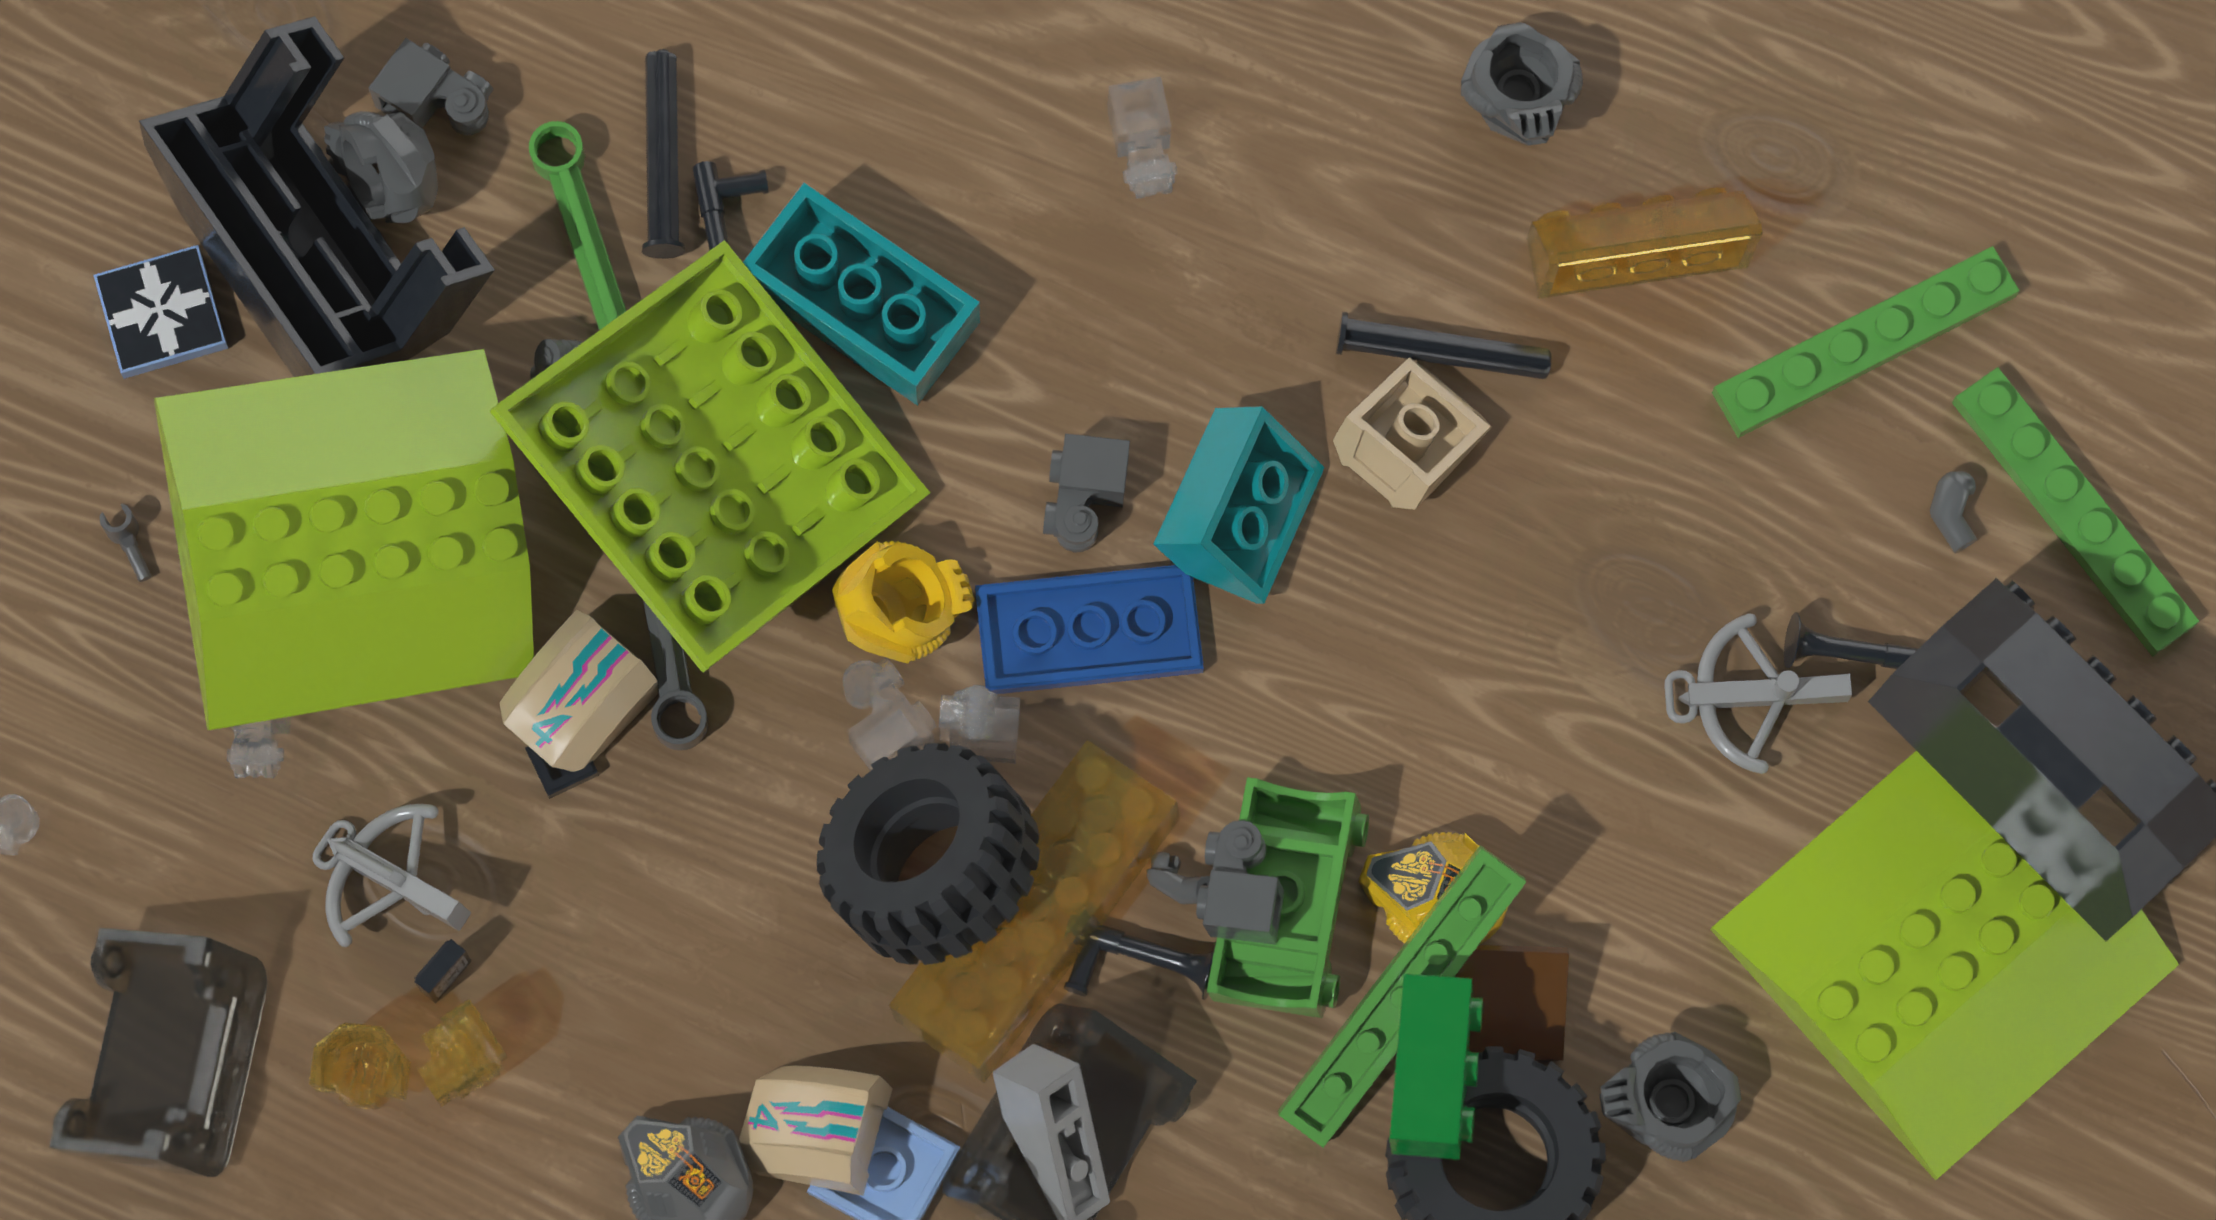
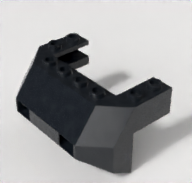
[139,16,495,377]
[1868,578,2216,941]

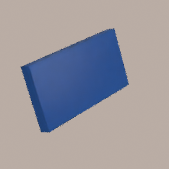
[975,565,1204,695]

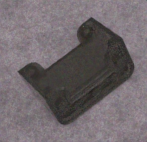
[49,928,268,1177]
[943,1003,1197,1220]

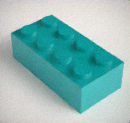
[743,183,980,406]

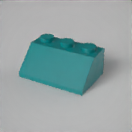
[1153,407,1325,604]

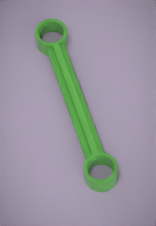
[529,121,627,330]

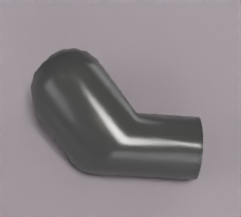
[1930,471,1977,554]
[1146,852,1210,905]

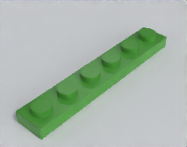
[1712,246,2020,438]
[1952,367,2199,657]
[1278,845,1527,1148]

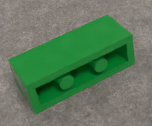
[1389,974,1483,1159]

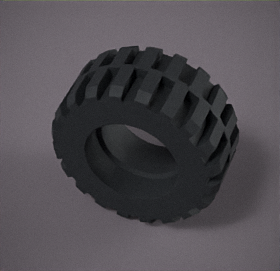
[817,743,1040,965]
[1385,1047,1606,1220]

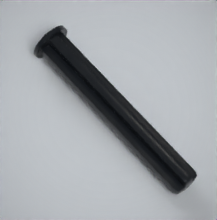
[642,49,685,259]
[1336,312,1552,379]

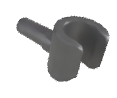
[99,504,152,582]

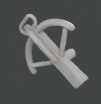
[1664,613,1852,774]
[312,804,471,947]

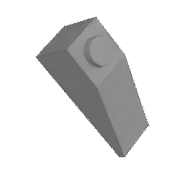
[993,1044,1110,1220]

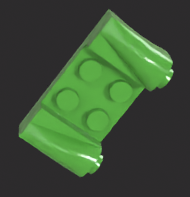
[1207,777,1369,1018]

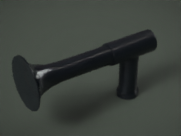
[693,161,769,251]
[1783,612,1919,669]
[1064,915,1214,1000]

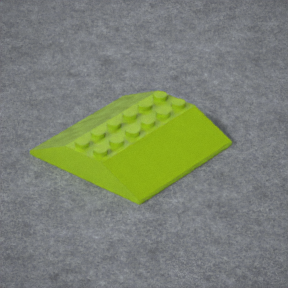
[489,240,930,673]
[154,349,534,730]
[1710,751,2179,1181]

